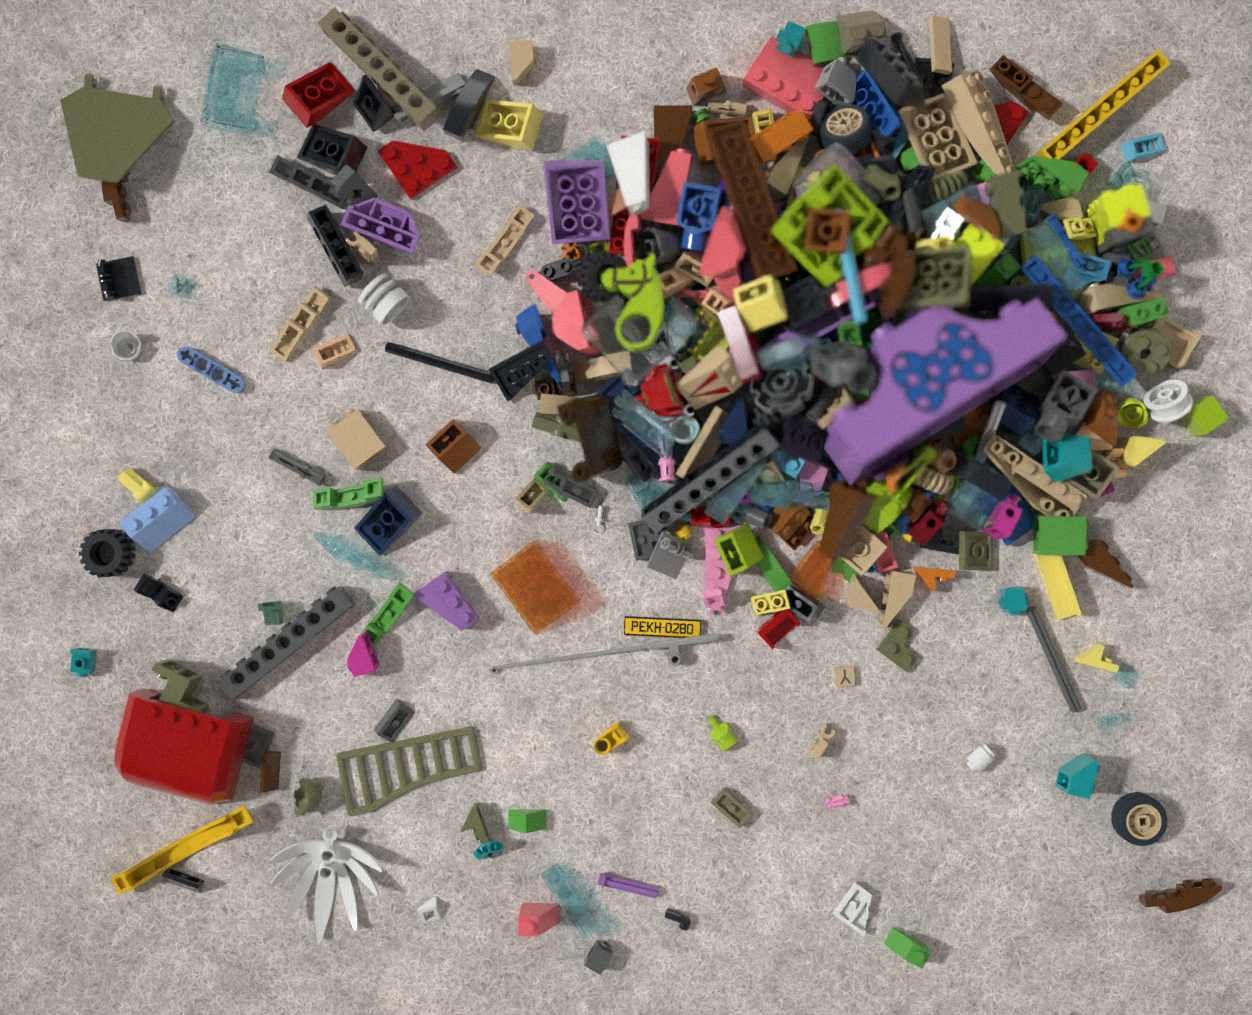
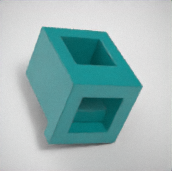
[70,648,97,677]

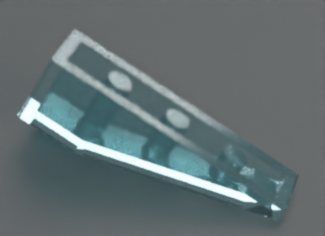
[1024,219,1087,297]
[704,457,768,525]

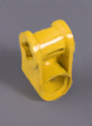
[594,721,630,755]

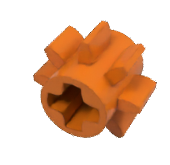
[561,242,584,260]

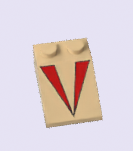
[675,345,742,410]

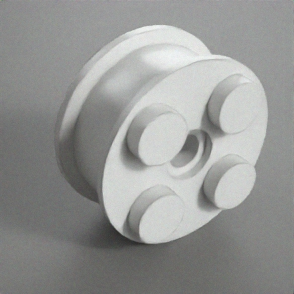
[1143,380,1193,424]

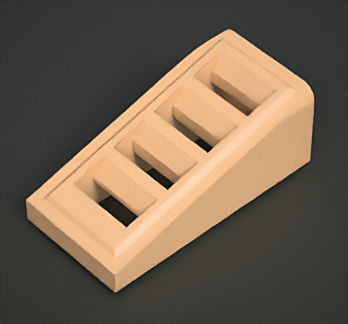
[702,287,736,316]
[313,334,357,369]

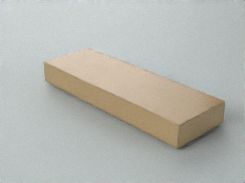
[929,15,952,75]

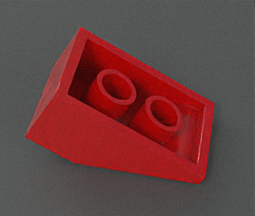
[282,62,355,128]

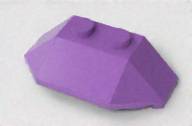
[341,198,421,254]

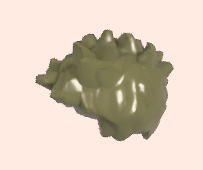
[293,778,324,817]

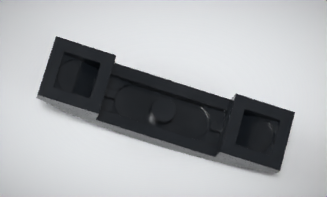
[948,453,1012,500]

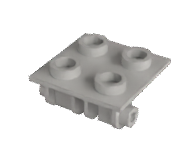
[646,532,695,579]

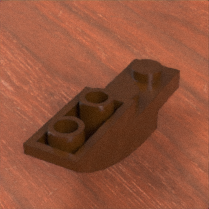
[990,55,1063,121]
[101,171,131,222]
[880,235,914,319]
[1139,878,1222,913]

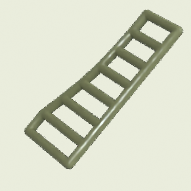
[336,726,482,816]

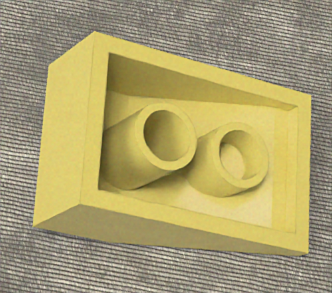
[474,99,544,150]

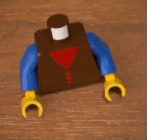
[895,487,948,544]

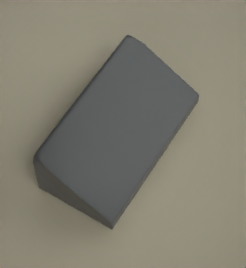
[374,699,414,742]

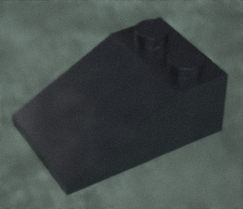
[297,124,368,176]

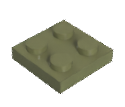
[959,531,993,570]

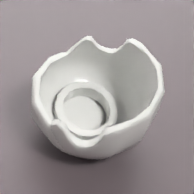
[109,330,142,361]
[670,415,700,444]

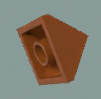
[805,208,850,253]

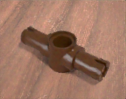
[857,224,899,273]

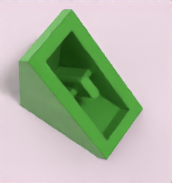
[508,809,547,833]

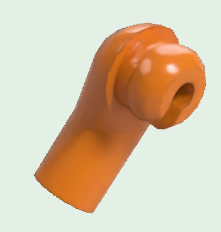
[886,464,906,492]

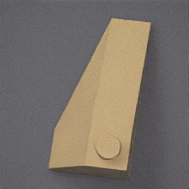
[762,132,810,203]
[1078,283,1162,314]

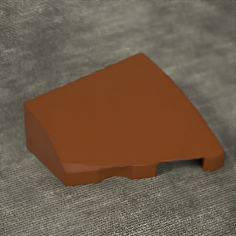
[953,194,1000,240]

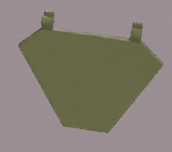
[60,73,175,184]

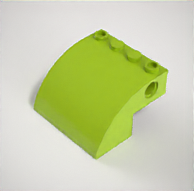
[771,163,888,287]

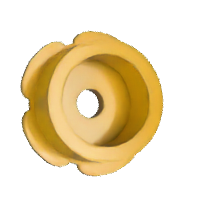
[675,523,692,540]

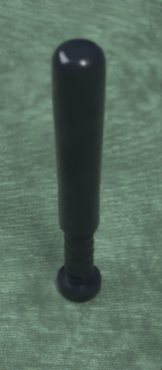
[891,32,930,100]

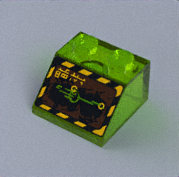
[681,306,721,358]

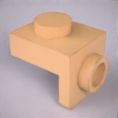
[1103,448,1129,478]

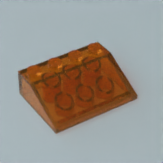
[490,540,581,635]

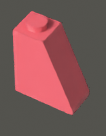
[518,903,560,937]

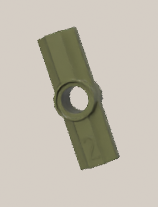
[532,412,580,442]

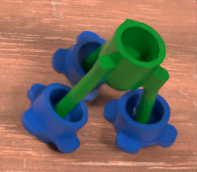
[1117,257,1164,300]

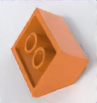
[750,109,813,164]

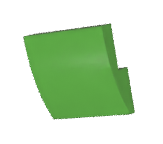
[805,21,850,66]

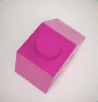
[347,630,380,677]

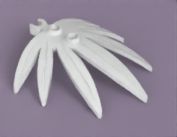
[269,827,382,943]

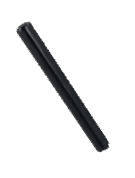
[385,342,495,384]

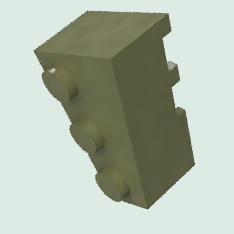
[984,169,1026,239]

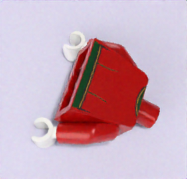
[634,358,694,418]

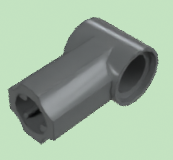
[731,502,772,530]

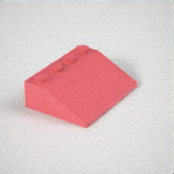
[742,36,824,121]

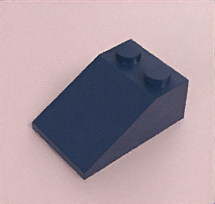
[354,486,423,556]

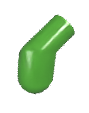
[962,434,981,461]

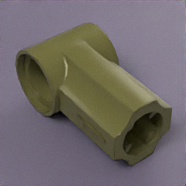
[862,164,901,200]

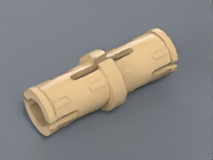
[707,99,747,116]

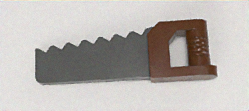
[904,189,928,251]

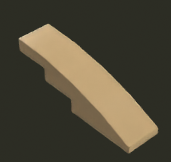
[270,286,332,362]

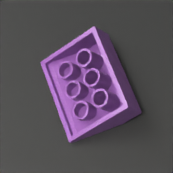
[544,159,610,244]

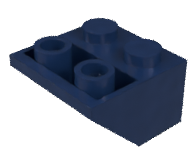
[989,384,1040,436]

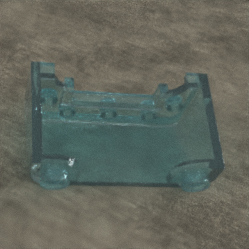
[201,43,266,134]

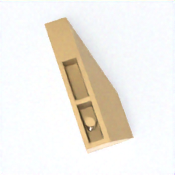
[942,69,1016,175]
[982,433,1088,516]

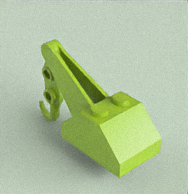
[863,438,937,535]

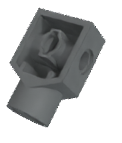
[810,340,875,392]
[1035,370,1098,442]

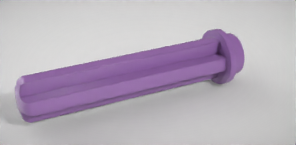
[598,872,659,898]

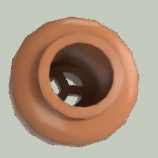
[927,445,956,473]

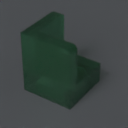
[258,600,284,625]

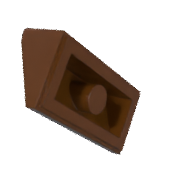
[260,751,281,792]

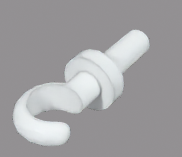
[593,505,604,535]

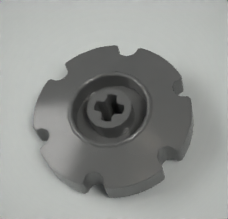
[751,356,815,416]

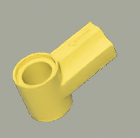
[915,234,958,250]
[118,468,159,504]
[810,497,831,535]

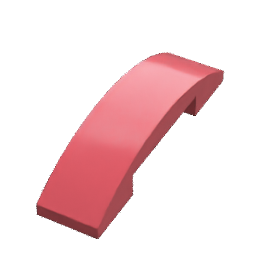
[624,214,641,267]
[825,262,890,311]

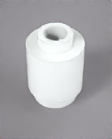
[966,744,995,773]

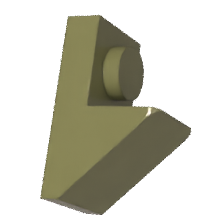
[460,803,490,845]

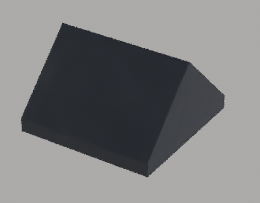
[353,75,396,132]

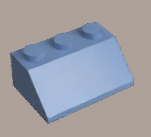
[119,487,195,553]

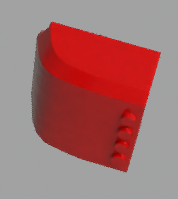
[114,688,254,805]

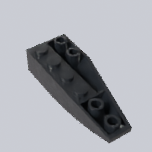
[854,164,936,270]

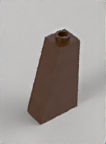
[654,105,693,179]
[819,483,877,560]

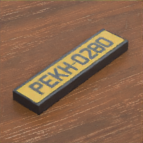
[624,616,701,638]

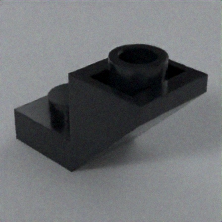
[134,573,184,612]

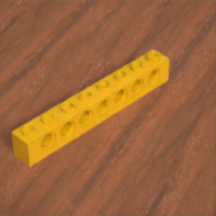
[1034,49,1171,159]

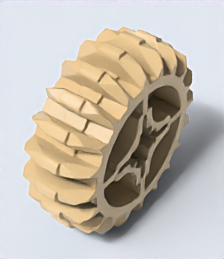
[903,457,955,494]

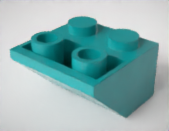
[1043,434,1092,483]
[1055,753,1100,799]

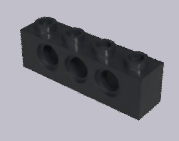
[307,205,363,287]

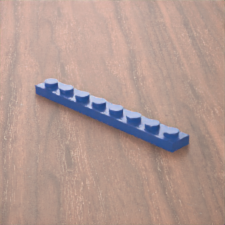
[1019,255,1138,387]

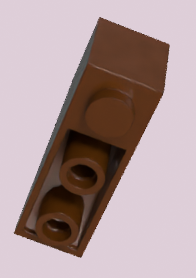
[1077,539,1134,588]

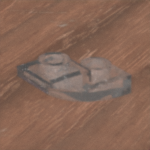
[1130,174,1161,202]

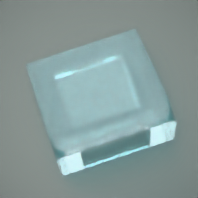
[1098,713,1123,732]

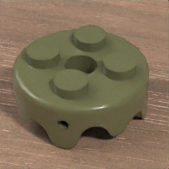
[1119,326,1171,376]

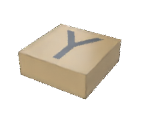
[834,666,855,687]

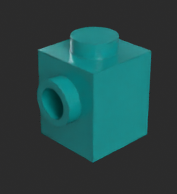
[776,21,806,57]
[998,586,1029,616]

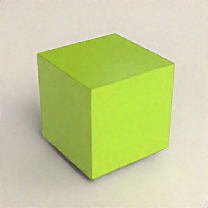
[1181,395,1229,437]

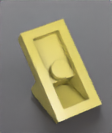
[1074,644,1119,673]

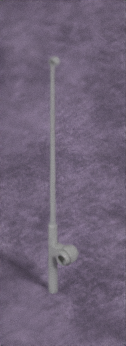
[490,633,718,674]

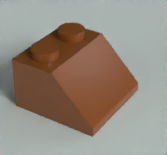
[1085,388,1119,446]

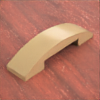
[474,204,535,277]

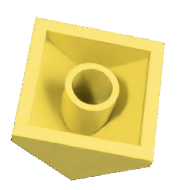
[1119,436,1166,467]

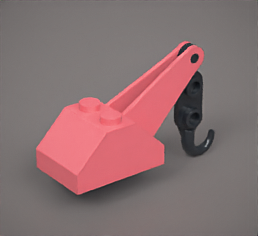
[525,243,602,356]

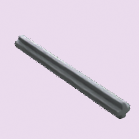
[1026,606,1082,713]

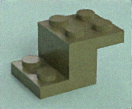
[151,659,209,713]

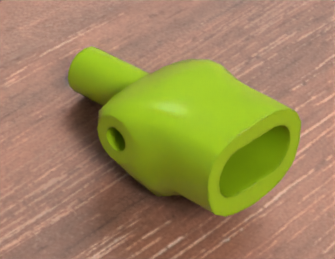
[707,715,739,752]

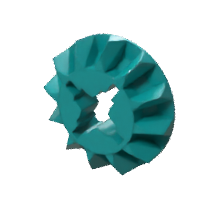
[474,841,504,860]

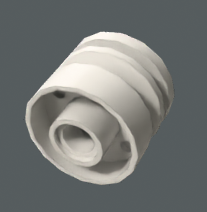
[358,273,410,326]

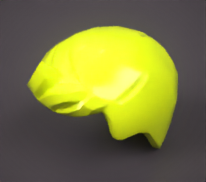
[1117,398,1148,429]

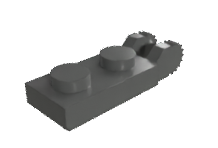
[543,469,599,508]

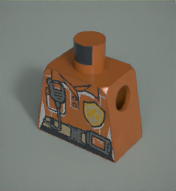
[686,68,727,106]

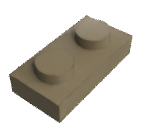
[711,788,752,828]

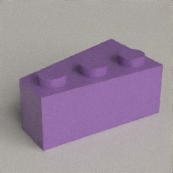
[414,571,480,631]

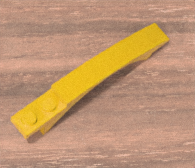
[110,804,254,895]

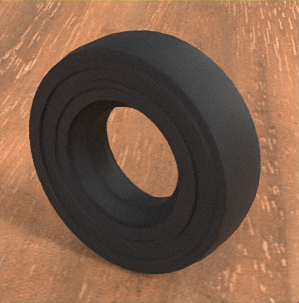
[810,100,830,137]

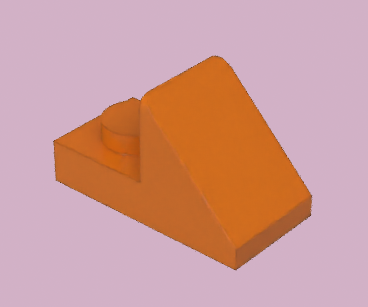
[913,566,955,592]

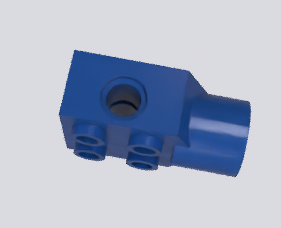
[676,182,727,252]

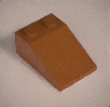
[691,116,755,166]

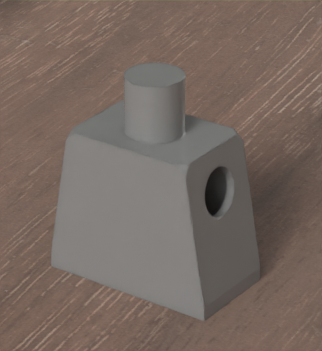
[815,57,857,103]

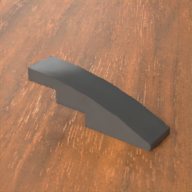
[269,155,346,208]

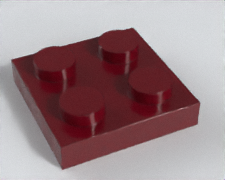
[1087,313,1138,333]

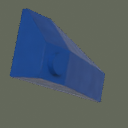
[851,69,902,137]
[515,304,562,387]

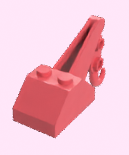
[675,206,746,310]

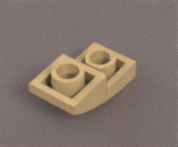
[540,394,578,415]

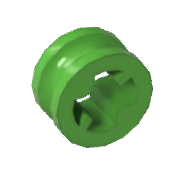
[691,108,711,125]

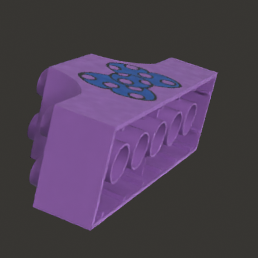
[824,299,1067,486]

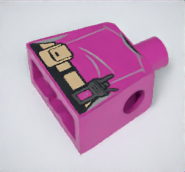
[981,494,1022,540]

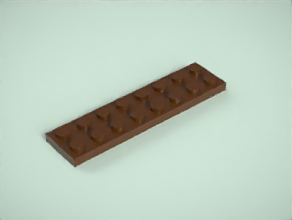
[705,120,797,280]

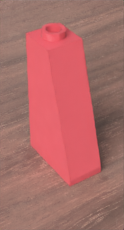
[641,149,692,227]

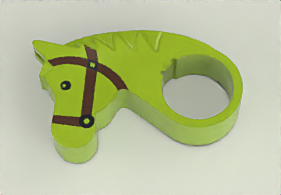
[602,253,664,353]

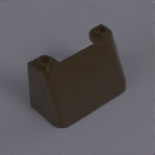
[557,394,623,483]

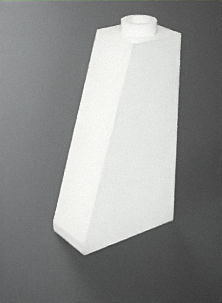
[607,131,649,215]

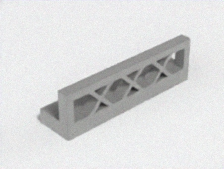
[392,72,465,125]

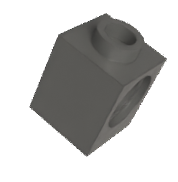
[584,940,613,975]

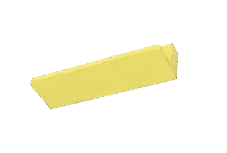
[1032,548,1082,620]

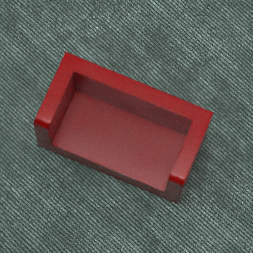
[756,609,801,650]

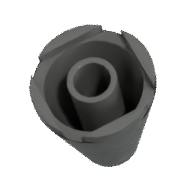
[636,227,690,266]

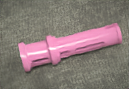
[658,422,677,482]

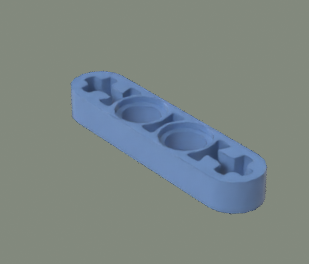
[177,346,246,393]

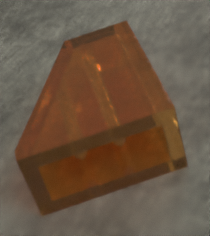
[788,540,831,601]

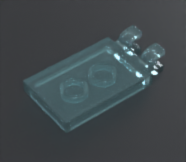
[612,389,677,460]

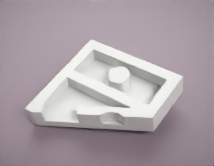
[833,882,872,936]

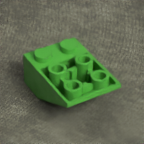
[1015,156,1089,201]

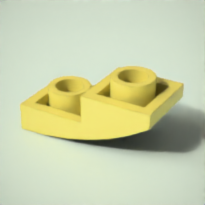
[1063,217,1097,240]
[751,589,791,615]

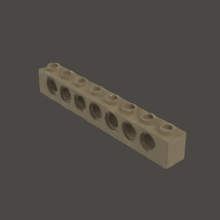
[318,7,441,132]

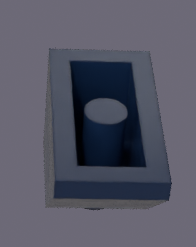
[718,401,748,444]

